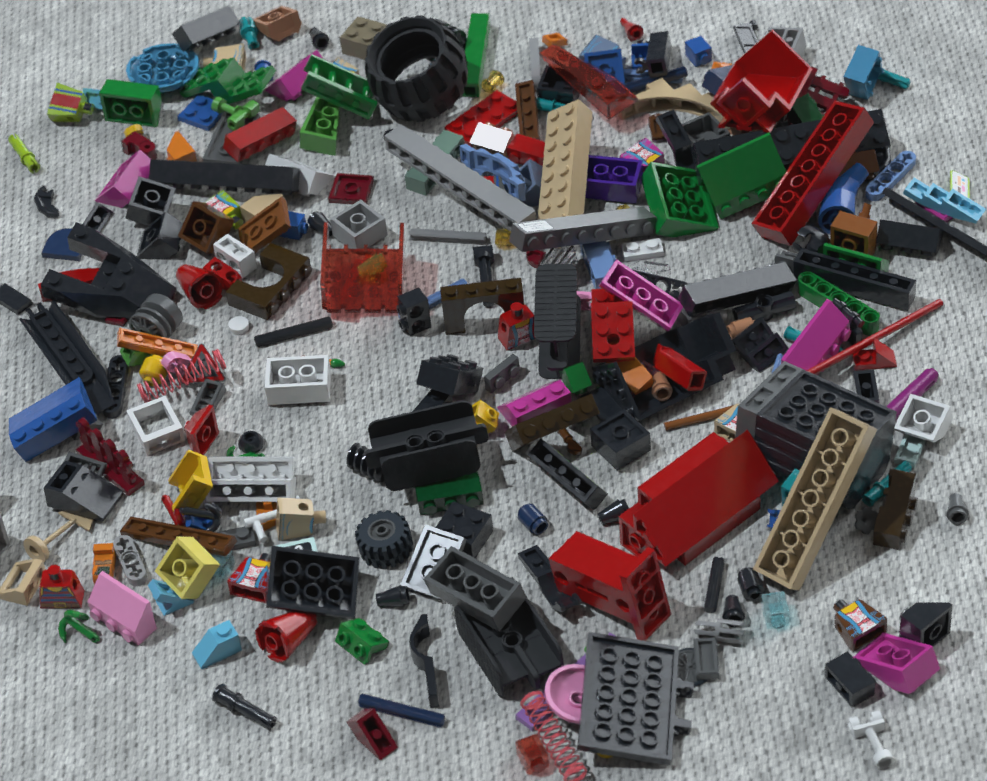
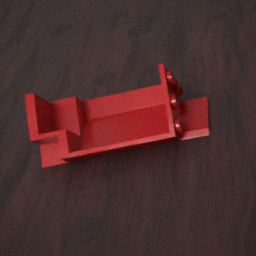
[710,29,812,133]
[619,429,779,567]

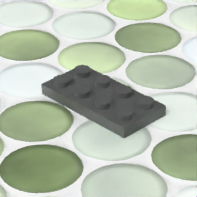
[202,111,260,164]

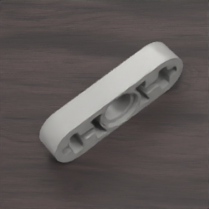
[113,535,147,586]

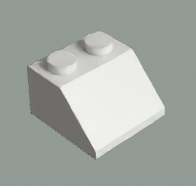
[894,394,953,443]

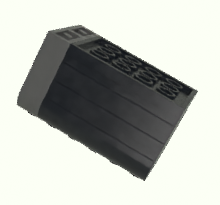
[735,361,897,509]

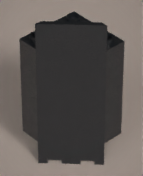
[579,312,736,422]

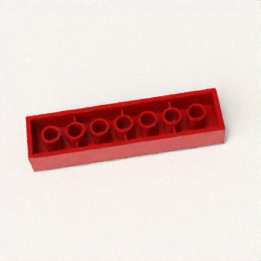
[751,101,874,246]

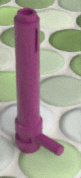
[886,368,939,420]

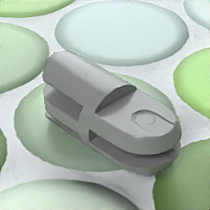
[694,619,745,644]

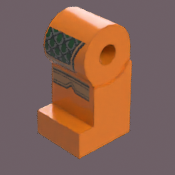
[92,543,116,585]

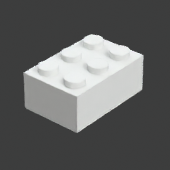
[265,355,331,405]

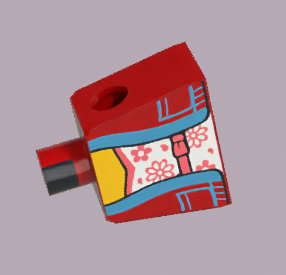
[498,302,535,351]
[227,553,269,604]

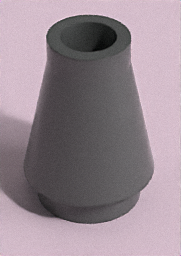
[946,493,969,525]

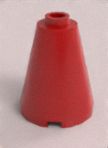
[176,264,225,309]
[255,611,317,662]

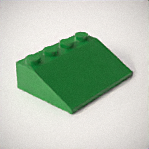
[697,133,786,220]
[641,162,719,238]

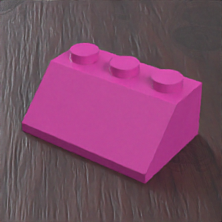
[264,50,324,101]
[95,150,150,208]
[497,380,572,427]

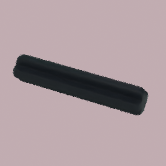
[704,557,725,613]

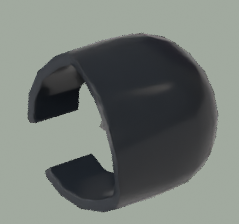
[792,225,831,254]

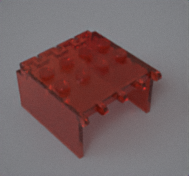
[320,222,406,313]

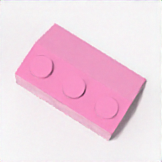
[88,571,157,646]

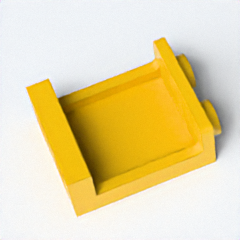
[168,450,213,516]

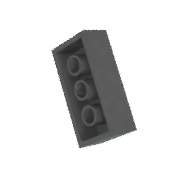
[424,546,527,632]

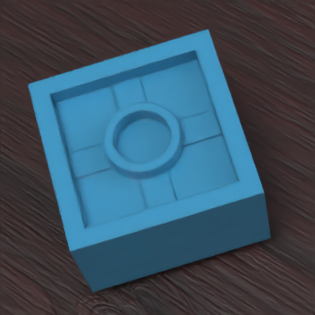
[843,45,884,100]

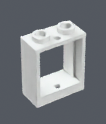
[126,396,186,456]

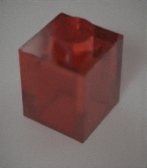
[515,733,549,775]

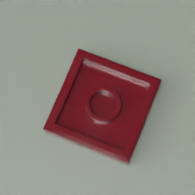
[328,173,374,205]

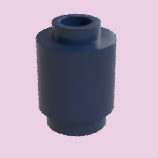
[517,503,548,535]

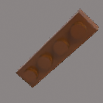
[515,80,540,140]

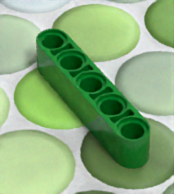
[798,272,880,336]

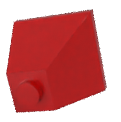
[184,404,219,455]

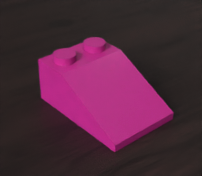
[853,633,940,694]

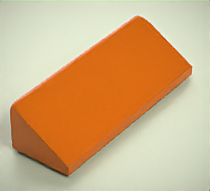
[606,338,653,395]

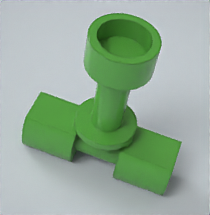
[211,97,260,131]

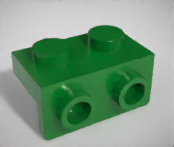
[335,618,390,665]

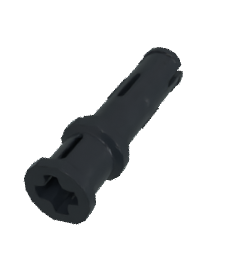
[212,684,277,730]

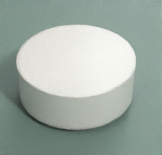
[228,316,249,335]

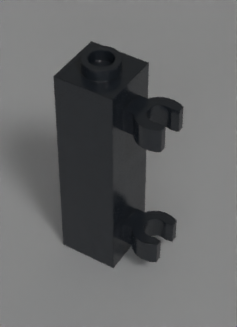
[634,31,672,78]

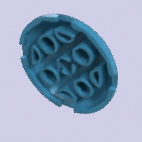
[126,43,199,93]

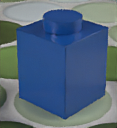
[685,36,712,67]
[278,211,308,240]

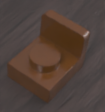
[648,114,666,141]

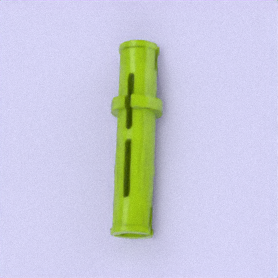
[8,134,40,173]

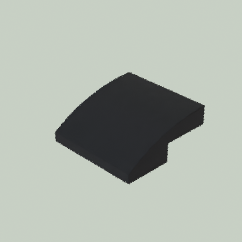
[732,317,789,372]

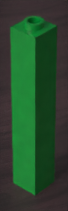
[462,13,490,97]

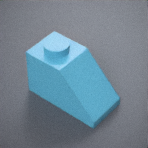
[192,620,242,670]

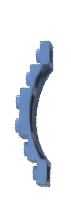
[460,144,527,202]

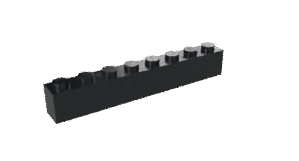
[149,159,300,195]

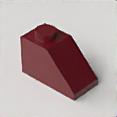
[346,708,398,760]

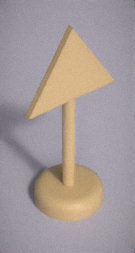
[23,511,94,562]

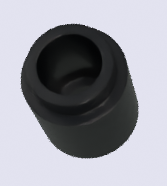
[737,567,765,601]

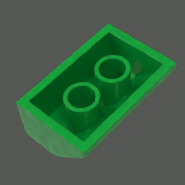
[99,79,162,128]
[823,243,889,272]

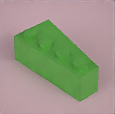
[300,97,340,156]

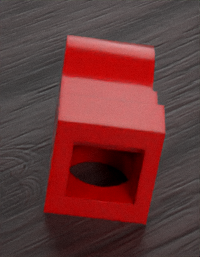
[203,257,242,291]

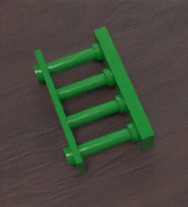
[301,54,377,120]

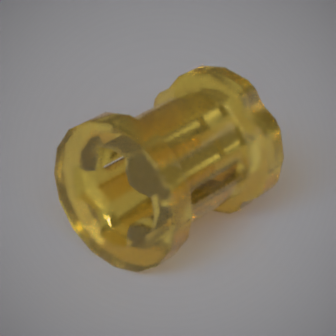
[481,70,505,94]

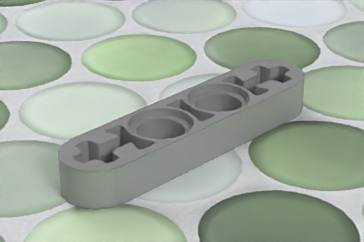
[529,37,541,90]

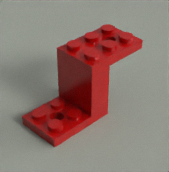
[591,289,635,363]

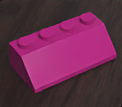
[599,259,683,331]
[781,299,851,376]

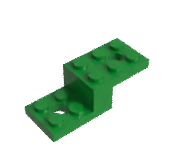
[180,57,277,104]

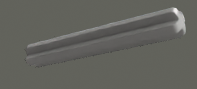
[410,228,487,244]

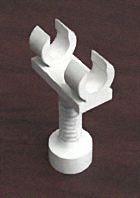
[848,710,894,769]

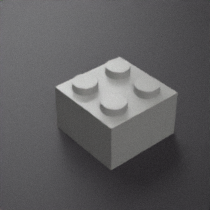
[330,200,388,254]

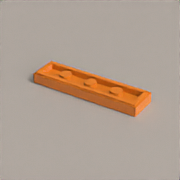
[117,327,198,359]

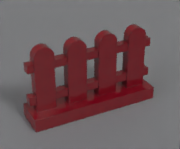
[784,66,849,125]
[75,418,145,496]

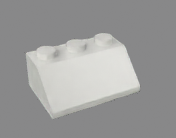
[265,153,334,197]

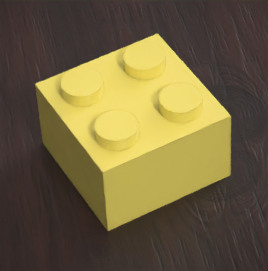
[155,537,220,599]

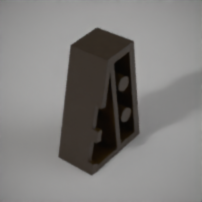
[873,468,918,550]

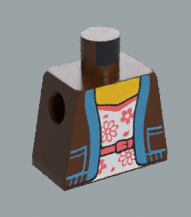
[833,599,888,652]

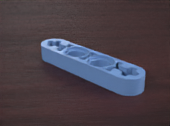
[866,151,916,201]

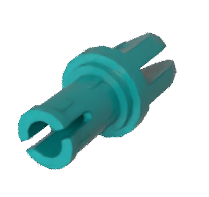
[239,16,259,50]

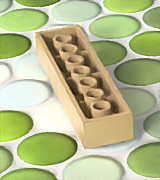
[538,99,593,220]
[753,407,877,591]

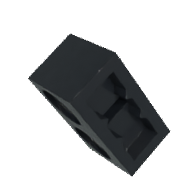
[396,287,431,336]

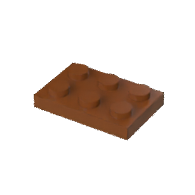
[238,197,291,254]

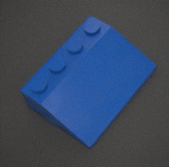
[9,377,97,462]

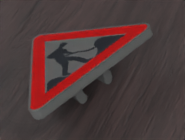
[180,344,226,384]

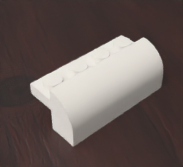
[205,457,296,502]

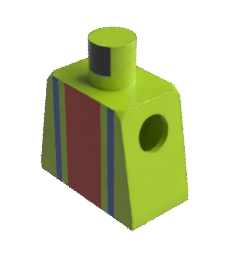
[47,83,94,122]

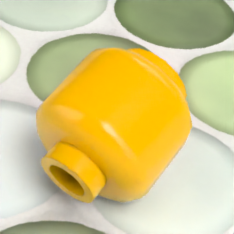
[139,355,167,386]

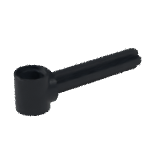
[473,245,495,308]

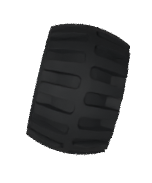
[365,15,468,122]

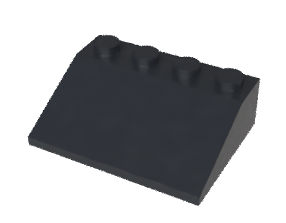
[266,546,360,619]

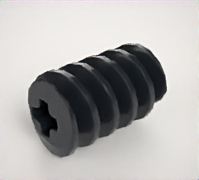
[346,443,385,482]

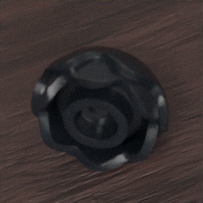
[238,431,264,453]

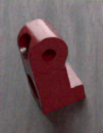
[121,131,157,159]

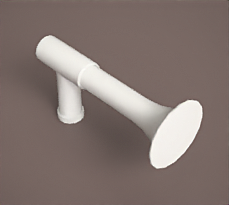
[243,495,300,543]

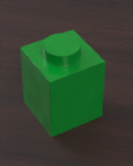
[559,362,592,396]

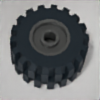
[355,510,413,569]

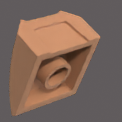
[253,6,302,42]

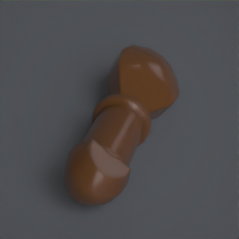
[557,428,582,455]

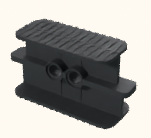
[534,263,581,379]
[364,400,489,491]
[454,577,564,697]

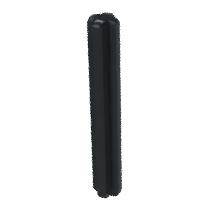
[254,316,333,348]

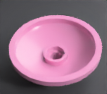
[544,664,585,724]

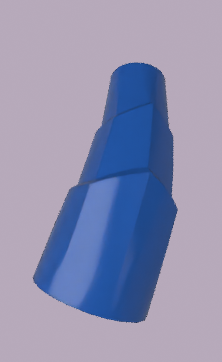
[818,163,869,234]

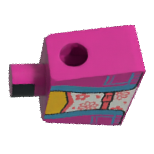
[620,137,664,173]

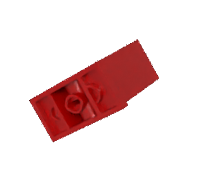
[548,531,672,641]

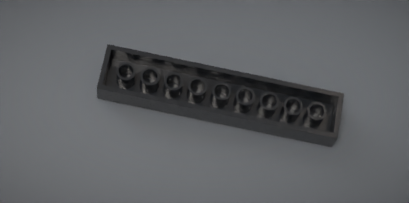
[690,109,891,186]

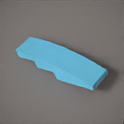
[903,178,986,223]

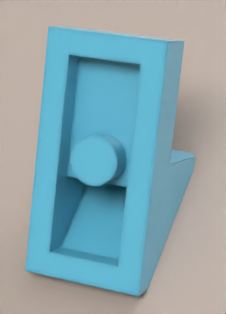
[148,579,194,616]

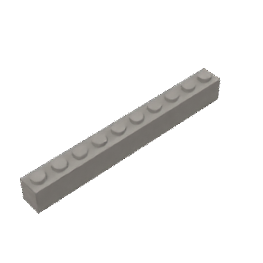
[384,124,536,231]

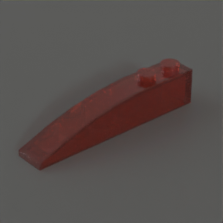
[539,44,638,120]

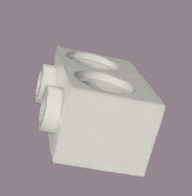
[213,234,257,279]

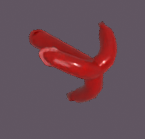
[161,495,186,527]

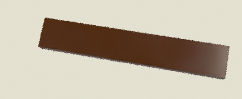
[120,516,237,557]

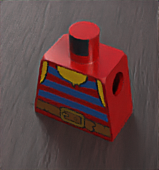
[39,565,85,608]

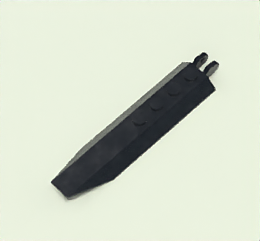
[19,301,115,415]

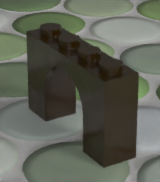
[226,243,312,321]
[440,278,524,335]
[504,394,600,451]

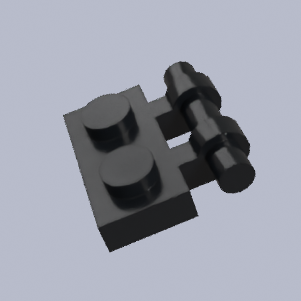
[832,298,865,345]

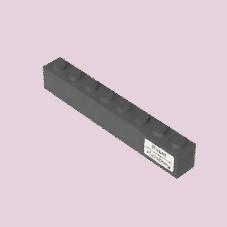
[509,207,656,252]

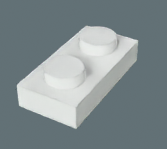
[621,238,664,262]

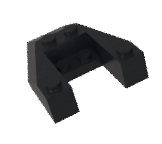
[41,222,177,320]

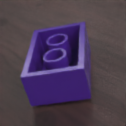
[585,155,643,203]

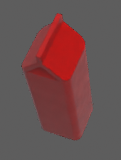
[653,344,707,391]

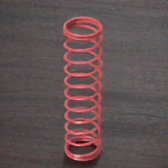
[137,349,227,403]
[520,691,588,781]

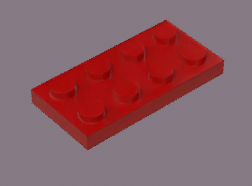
[444,90,518,147]

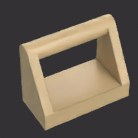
[0,559,46,606]

